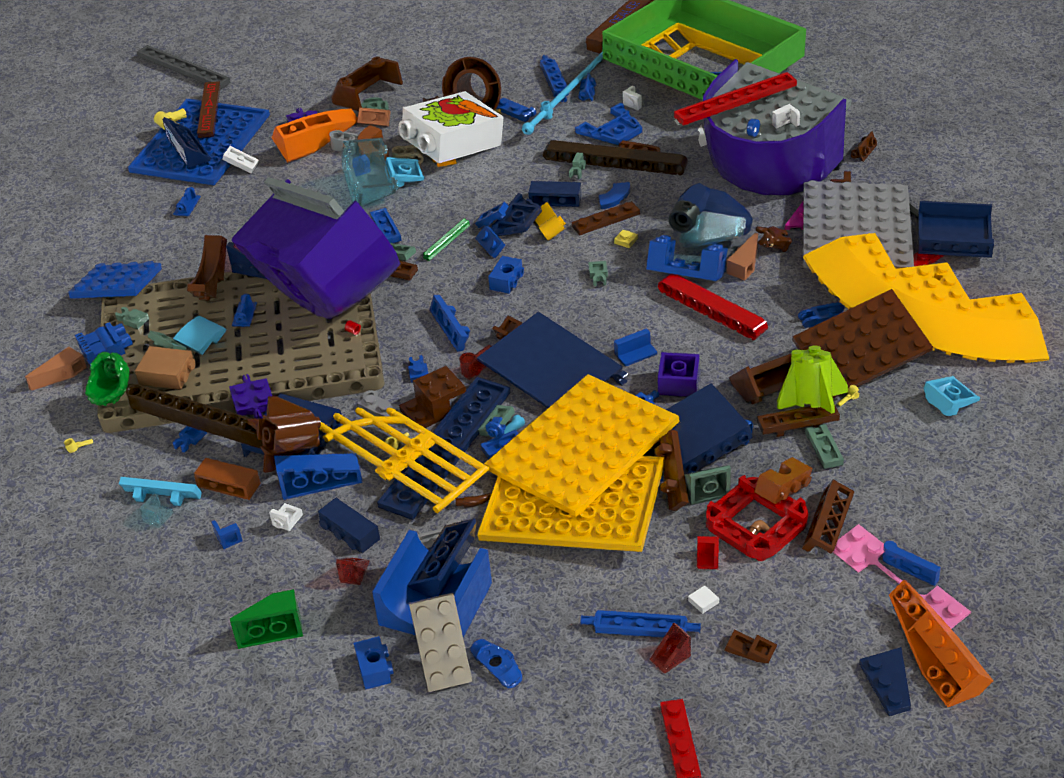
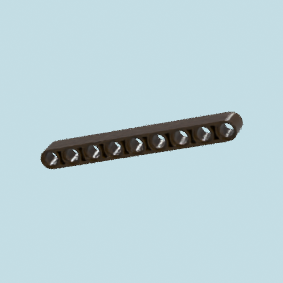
[543,140,688,176]
[126,384,263,449]

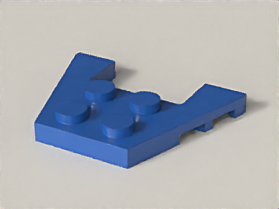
[575,103,642,145]

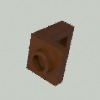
[492,315,522,340]

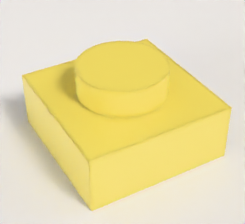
[614,230,638,248]

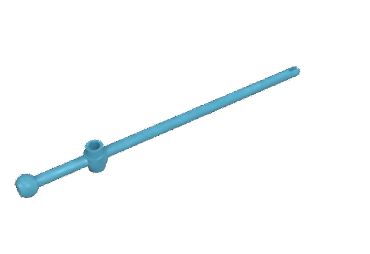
[522,51,603,135]

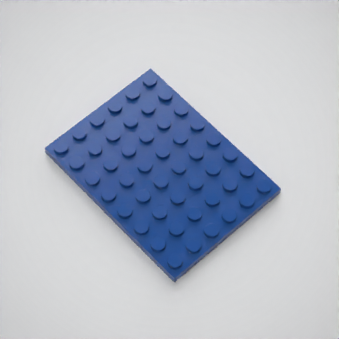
[128,99,270,186]

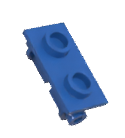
[578,73,596,101]
[173,187,201,216]
[232,293,257,327]

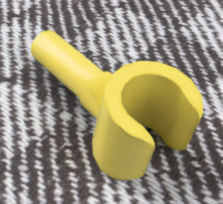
[837,385,859,407]
[385,432,410,450]
[64,438,93,453]

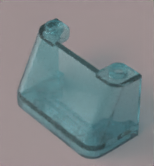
[342,138,398,207]

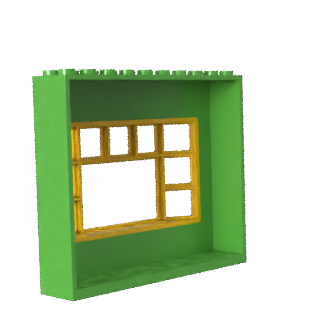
[602,0,806,100]

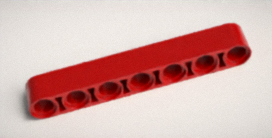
[658,274,768,340]

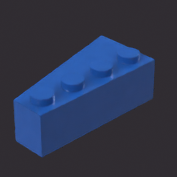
[274,453,362,500]

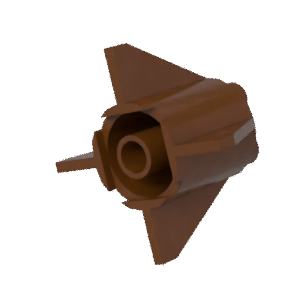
[247,396,321,473]

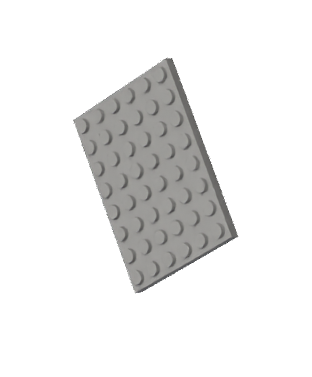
[803,180,914,269]

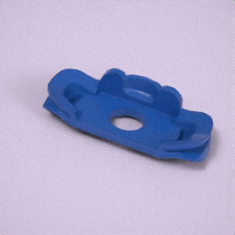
[470,639,523,688]

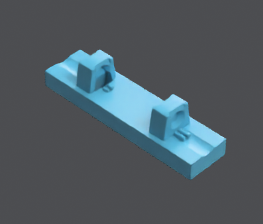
[119,477,202,506]

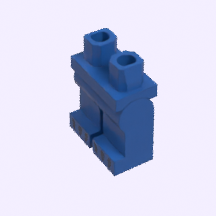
[75,322,133,366]

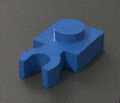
[408,355,428,383]
[173,426,207,453]

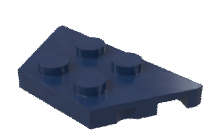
[491,193,542,236]

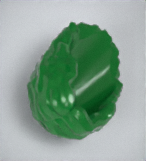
[85,352,129,406]

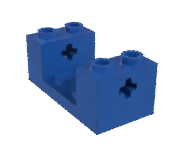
[646,235,728,281]

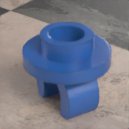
[485,417,506,438]

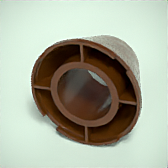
[442,57,501,110]

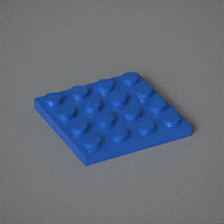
[69,261,162,299]

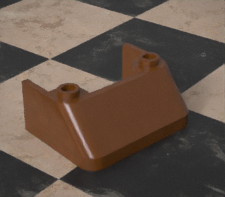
[331,56,403,111]
[729,342,815,405]

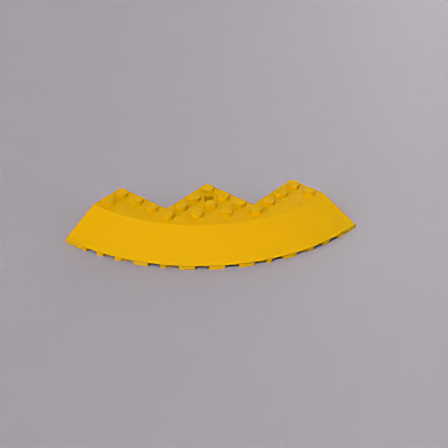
[803,233,1049,363]

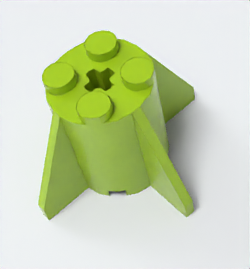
[777,346,848,414]

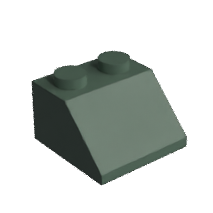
[684,465,731,505]

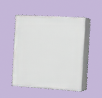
[688,586,719,614]

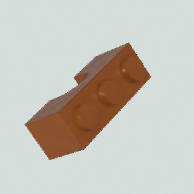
[754,457,812,504]

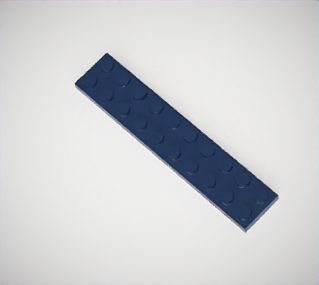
[377,377,511,520]

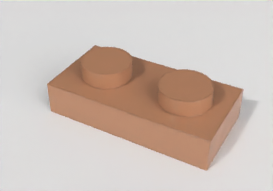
[357,108,391,126]

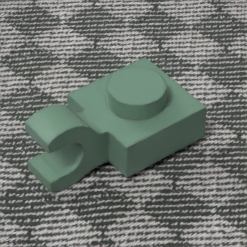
[569,153,586,179]

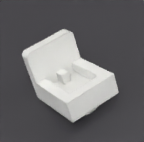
[623,85,642,110]
[772,104,800,129]
[269,503,303,531]

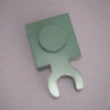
[588,261,608,286]
[115,307,149,329]

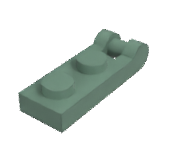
[805,424,844,469]

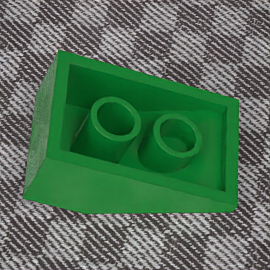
[230,589,303,649]

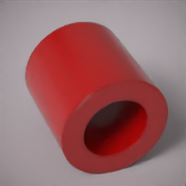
[345,320,361,335]

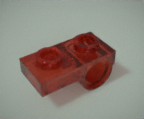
[459,345,492,380]

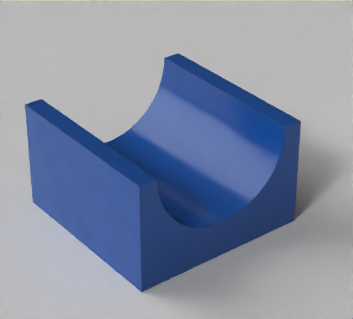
[372,530,492,637]

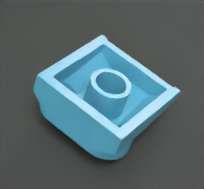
[385,157,424,188]
[924,376,980,416]

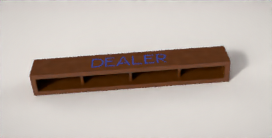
[585,0,654,54]

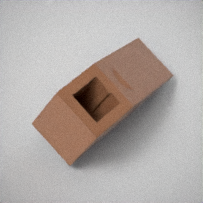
[726,233,758,281]
[25,346,87,390]

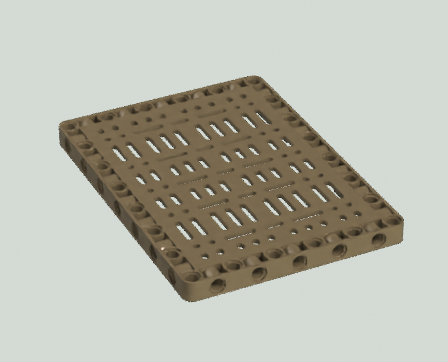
[97,271,385,433]

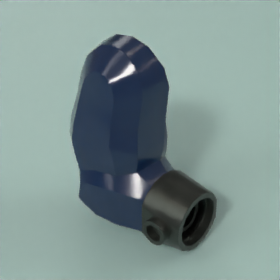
[669,183,753,236]

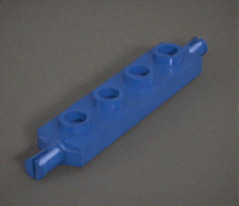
[540,55,569,102]
[581,610,701,639]

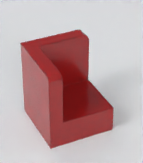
[697,536,719,569]

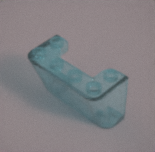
[679,211,746,247]

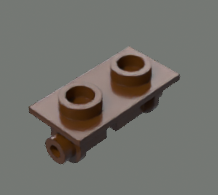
[851,131,877,162]

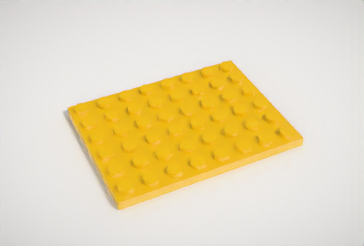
[484,374,680,517]
[477,456,664,552]

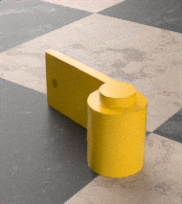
[535,202,566,241]

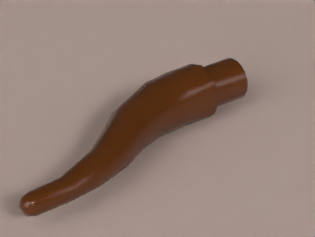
[456,493,492,507]

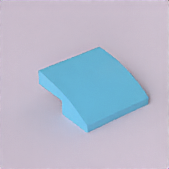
[173,316,227,355]

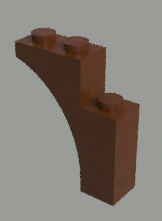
[187,235,227,301]

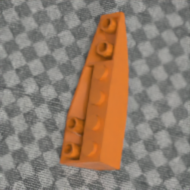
[272,108,358,163]
[889,580,993,707]

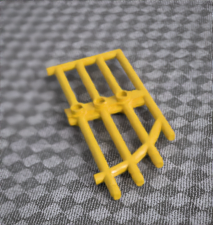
[319,407,490,513]

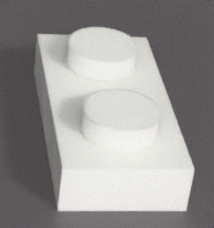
[222,146,259,173]

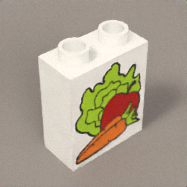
[398,91,503,163]

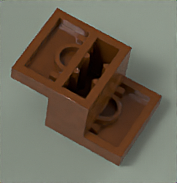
[399,366,466,428]

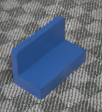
[614,328,657,366]

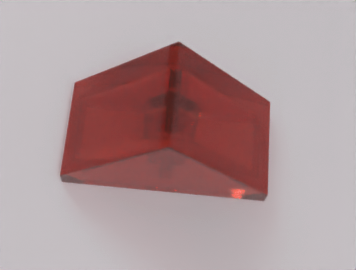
[336,557,370,585]
[650,623,691,673]

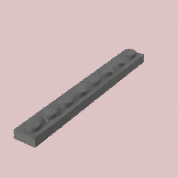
[137,45,231,89]

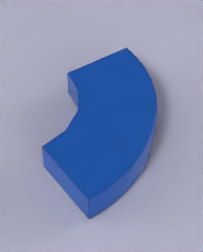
[599,182,630,209]

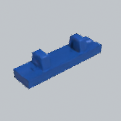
[429,295,470,352]

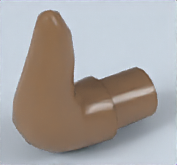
[749,520,770,535]

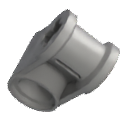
[329,130,359,153]

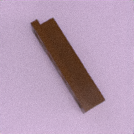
[802,479,855,554]

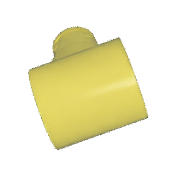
[154,108,187,130]

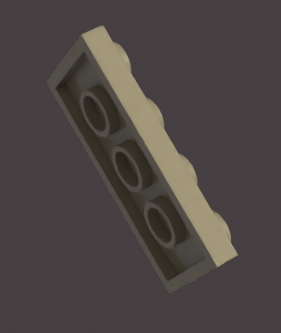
[409,593,473,692]

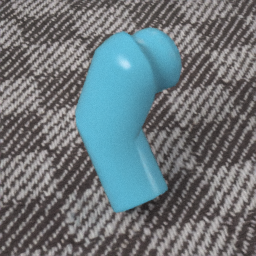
[504,415,525,434]

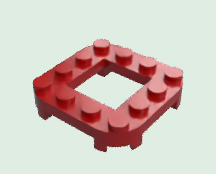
[706,475,808,561]

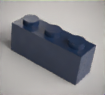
[528,181,582,207]
[318,497,380,553]

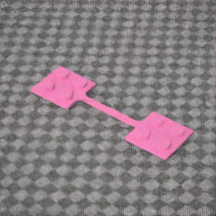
[833,524,971,629]

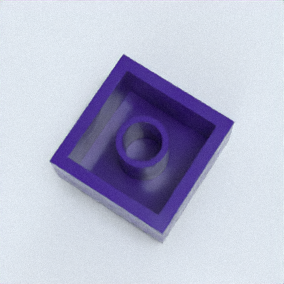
[658,352,700,397]

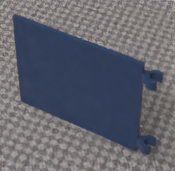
[477,311,628,408]

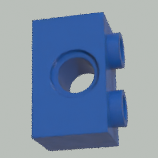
[488,256,524,294]
[354,636,394,690]

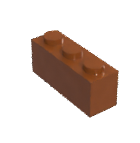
[194,458,261,500]

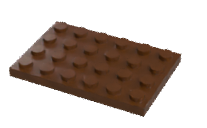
[792,289,933,398]

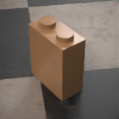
[135,346,195,390]

